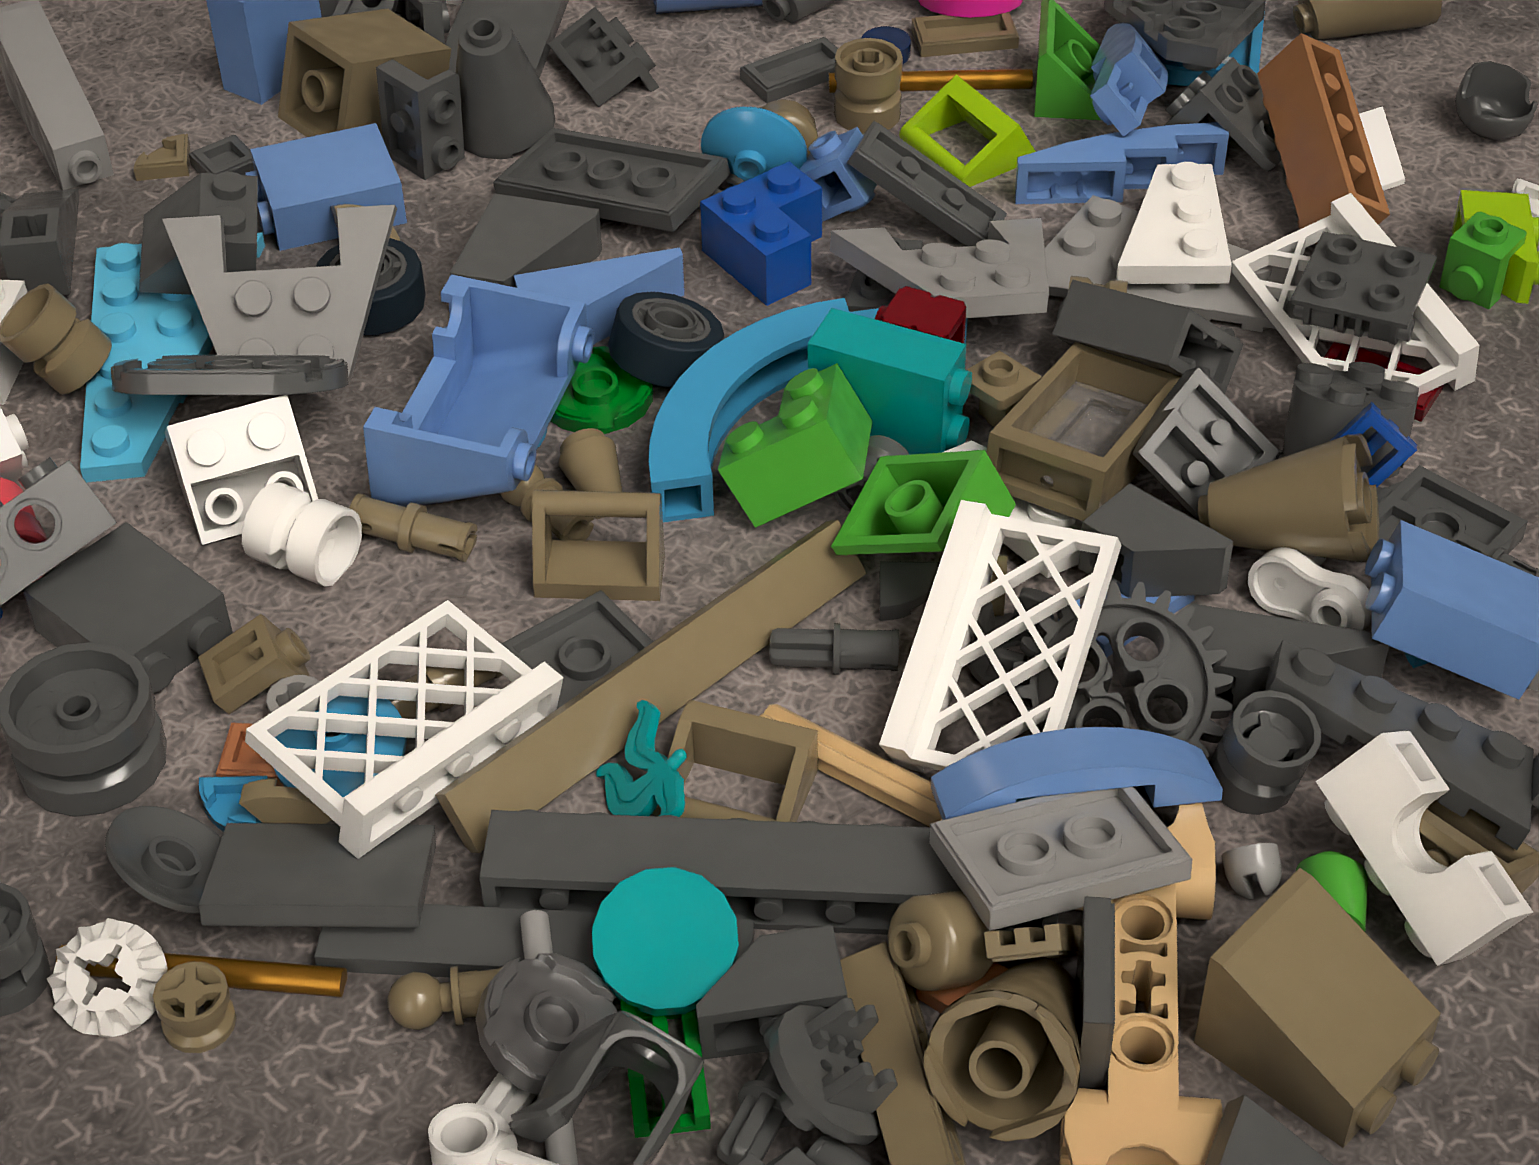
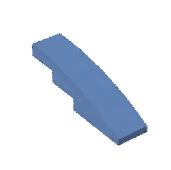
[1015,122,1229,204]

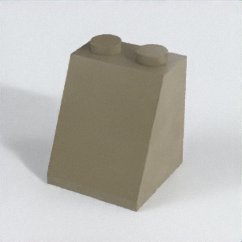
[278,9,451,137]
[1194,868,1441,1148]

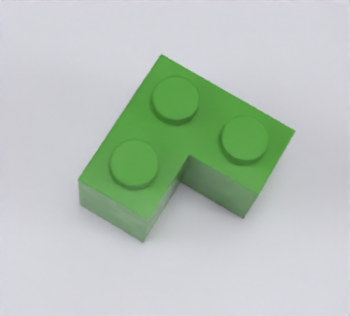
[718,363,872,528]

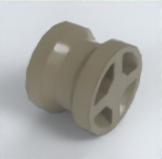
[153,961,237,1053]

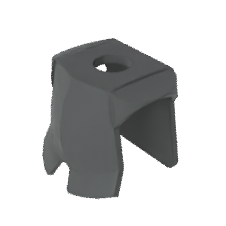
[509,1011,704,1165]

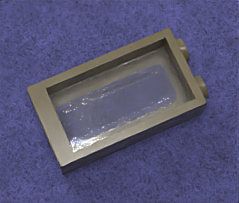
[986,342,1181,521]

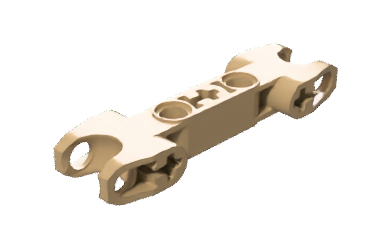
[1059,802,1223,1165]

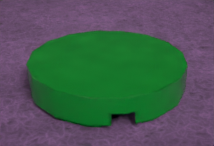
[551,346,653,434]

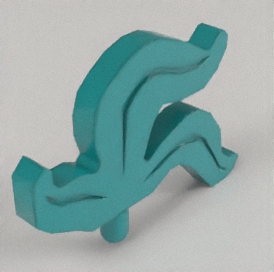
[596,700,687,817]

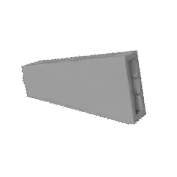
[0,0,114,190]

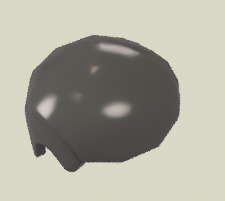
[1455,61,1538,141]

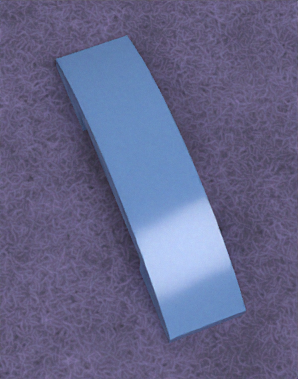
[931,727,1223,820]

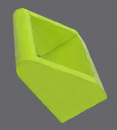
[899,74,1036,187]

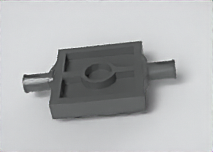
[1377,465,1539,577]

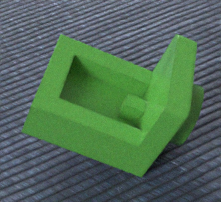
[1439,212,1527,310]

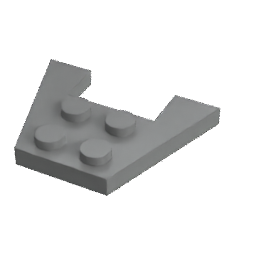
[162,205,397,383]
[830,218,1049,318]

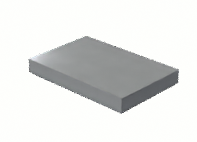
[929,787,1193,931]

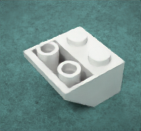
[165,395,318,545]

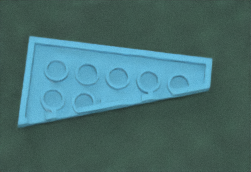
[80,232,265,483]

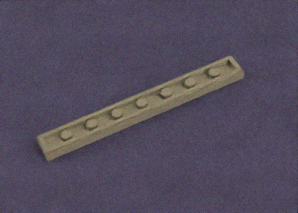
[435,519,867,853]

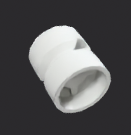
[242,483,362,587]

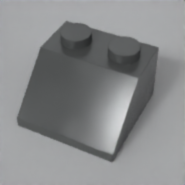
[139,172,258,295]

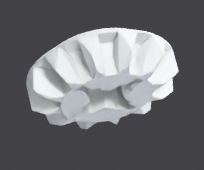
[47,918,168,1037]

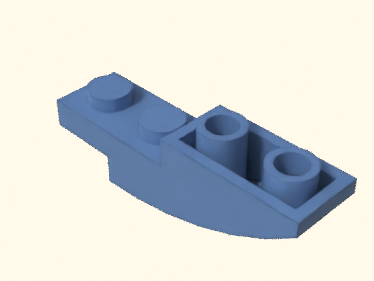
[1090,23,1168,137]

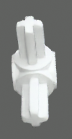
[428,1072,559,1165]

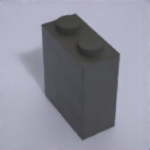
[23,522,233,693]

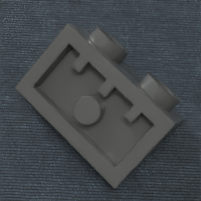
[548,7,659,107]
[376,59,465,180]

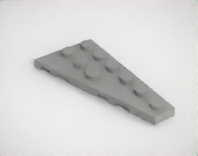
[1045,195,1371,349]

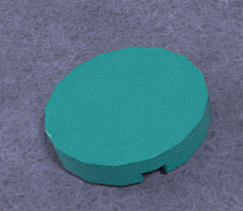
[592,867,739,1016]

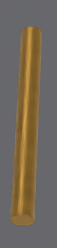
[829,69,1033,93]
[56,945,347,997]

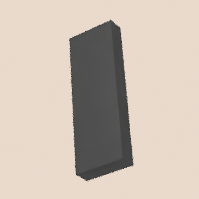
[847,121,1007,246]

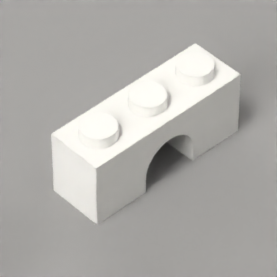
[1316,731,1533,966]

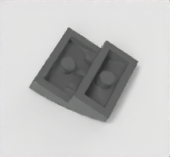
[1133,367,1279,522]

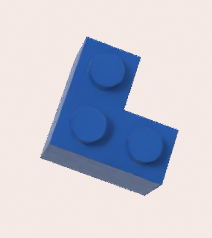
[700,161,822,306]

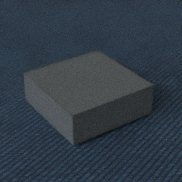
[189,135,254,175]

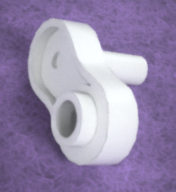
[1248,547,1371,631]

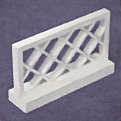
[1232,193,1480,397]
[879,500,1122,773]
[245,600,563,859]

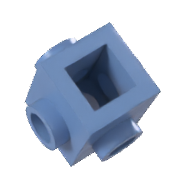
[800,127,877,221]

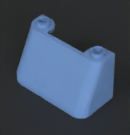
[363,274,594,507]

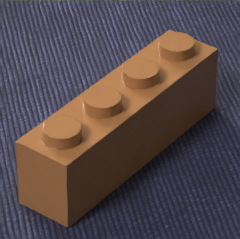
[1257,33,1390,244]

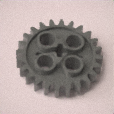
[1011,580,1233,789]

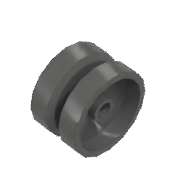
[0,642,167,817]

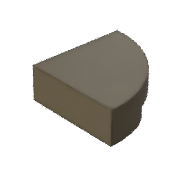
[134,133,190,181]
[239,778,332,824]

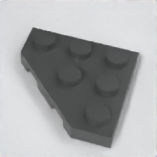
[1104,0,1266,71]

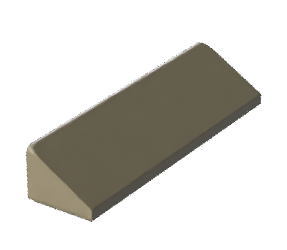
[840,941,967,1165]

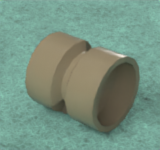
[834,38,903,134]
[0,284,112,395]

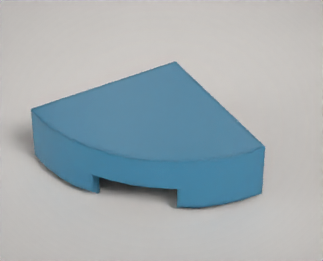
[199,776,268,831]

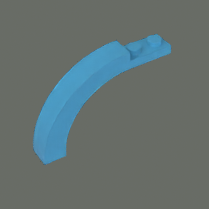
[648,298,968,523]

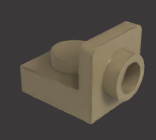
[967,350,1042,427]
[198,614,311,714]

